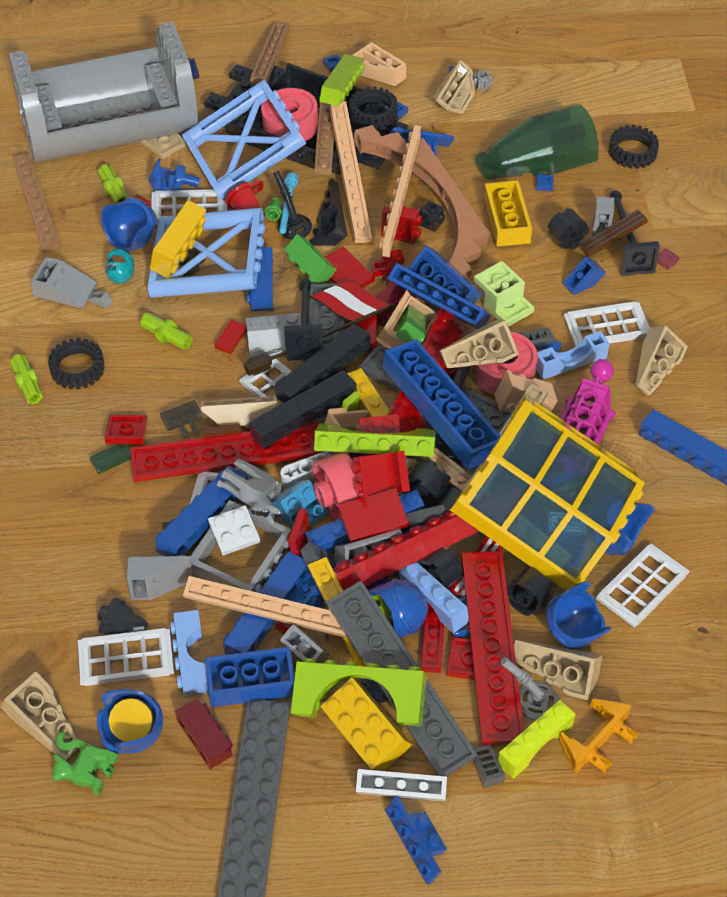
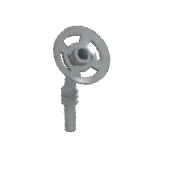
[500,657,559,720]

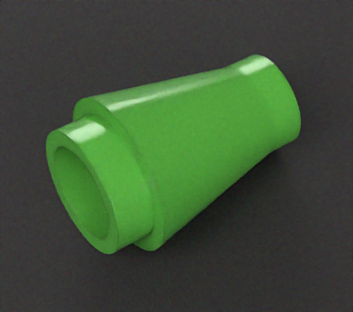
[265,197,282,221]

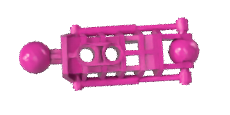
[548,359,616,479]

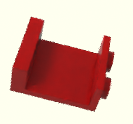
[351,451,410,498]

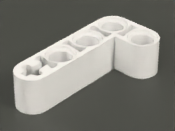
[280,451,338,490]

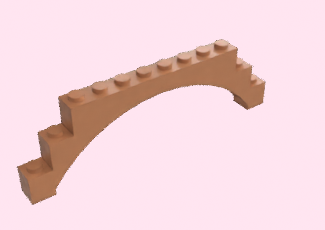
[353,125,490,280]

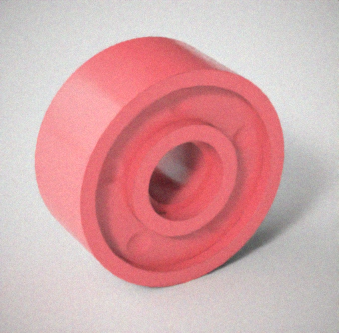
[261,88,319,141]
[472,331,538,396]
[312,452,363,521]

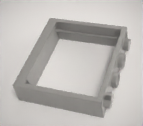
[190,500,291,592]

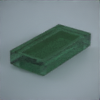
[89,444,131,474]

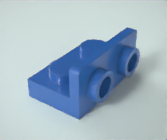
[287,570,324,608]

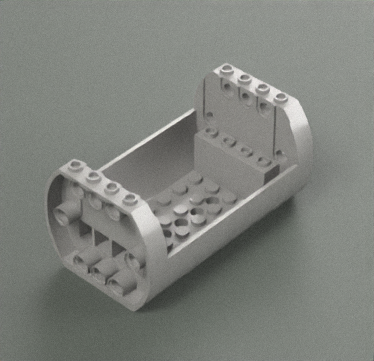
[9,22,198,163]

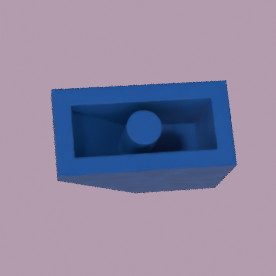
[563,257,606,295]

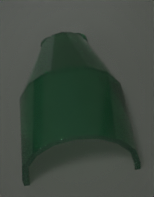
[475,103,599,180]

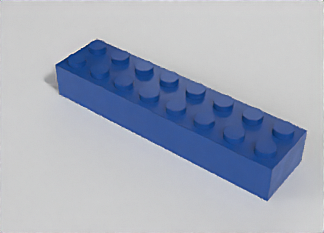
[382,339,500,469]

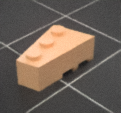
[352,42,406,86]
[494,370,558,412]

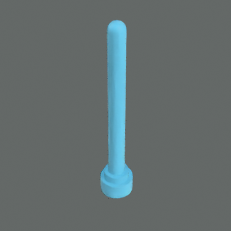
[279,173,299,234]

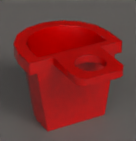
[225,180,263,210]

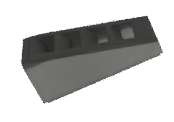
[518,327,555,349]
[406,505,447,529]
[300,542,336,568]
[473,744,505,788]

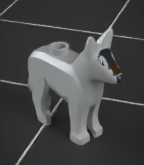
[216,458,281,526]

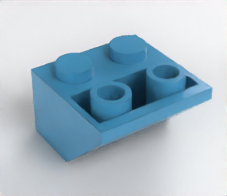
[271,480,329,530]

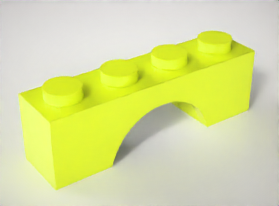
[498,700,575,779]

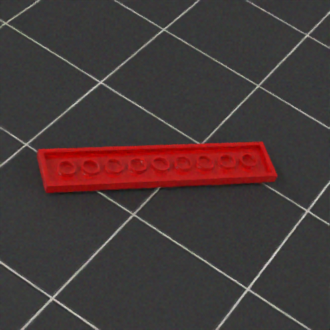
[387,309,470,433]
[130,422,325,482]
[461,551,524,745]

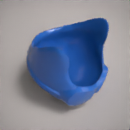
[101,197,158,251]
[589,494,654,555]
[368,578,428,639]
[546,581,611,649]
[97,689,163,754]

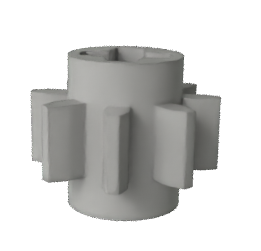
[473,70,492,91]

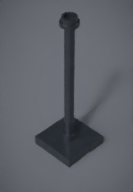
[609,190,660,276]
[284,279,323,361]

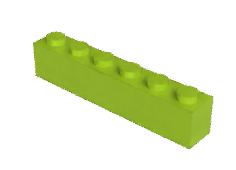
[320,54,365,107]

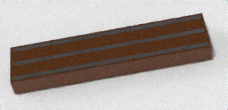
[580,210,648,258]

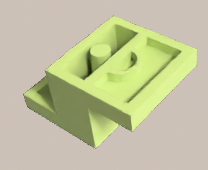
[474,261,535,327]

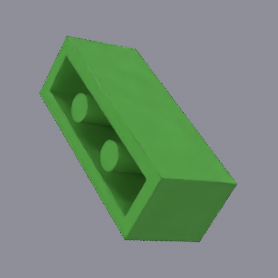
[284,234,337,284]
[396,305,427,343]

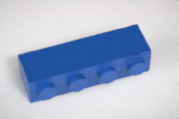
[247,247,273,311]

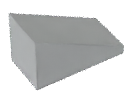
[88,291,113,308]

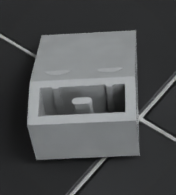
[31,257,97,309]
[127,555,193,600]

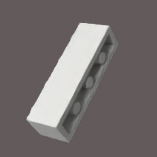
[356,769,447,802]

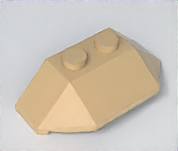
[433,60,475,114]
[201,396,278,427]

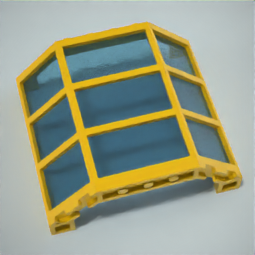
[450,395,645,591]

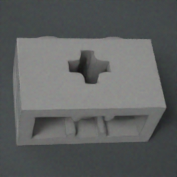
[592,196,614,236]
[280,624,330,664]

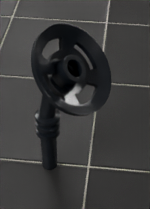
[273,170,312,239]

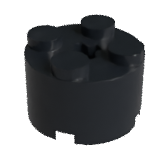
[548,208,590,250]
[408,460,451,504]
[417,547,463,589]
[507,566,554,616]

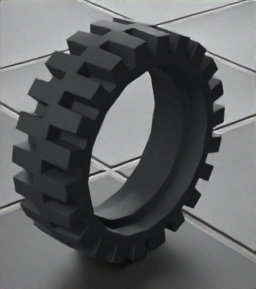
[349,86,398,130]
[609,125,659,169]
[48,338,105,390]

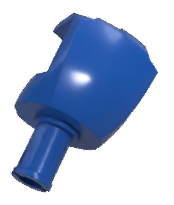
[149,159,200,191]

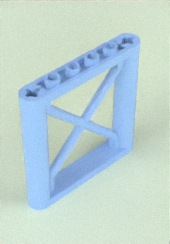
[182,80,306,200]
[148,208,265,298]

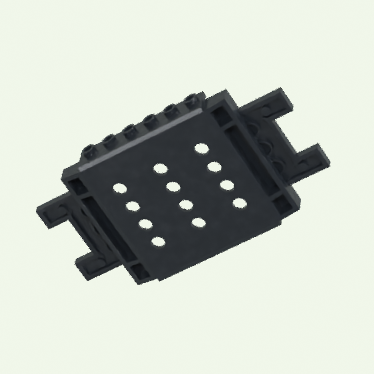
[204,63,408,174]

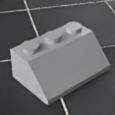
[246,313,301,358]
[335,529,401,564]

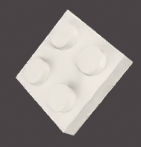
[208,505,260,556]

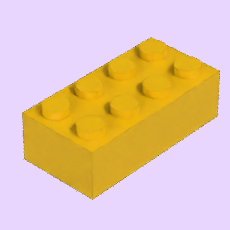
[483,181,532,247]
[150,200,207,279]
[320,677,412,771]

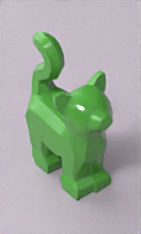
[52,731,119,797]

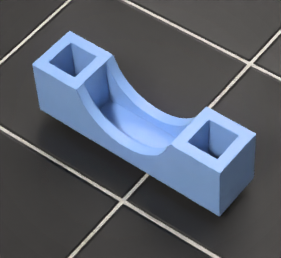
[536,331,610,380]
[398,562,469,634]
[170,610,209,696]

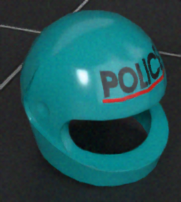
[105,249,135,284]

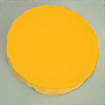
[109,698,153,741]

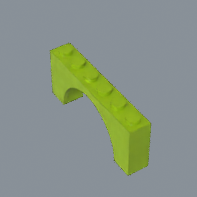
[314,424,436,457]
[291,659,427,726]

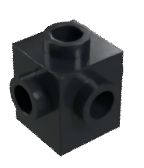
[419,201,445,232]

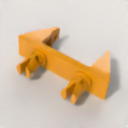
[559,699,639,774]

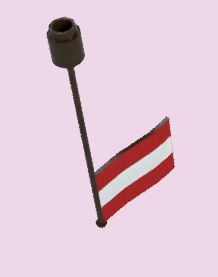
[243,280,394,376]

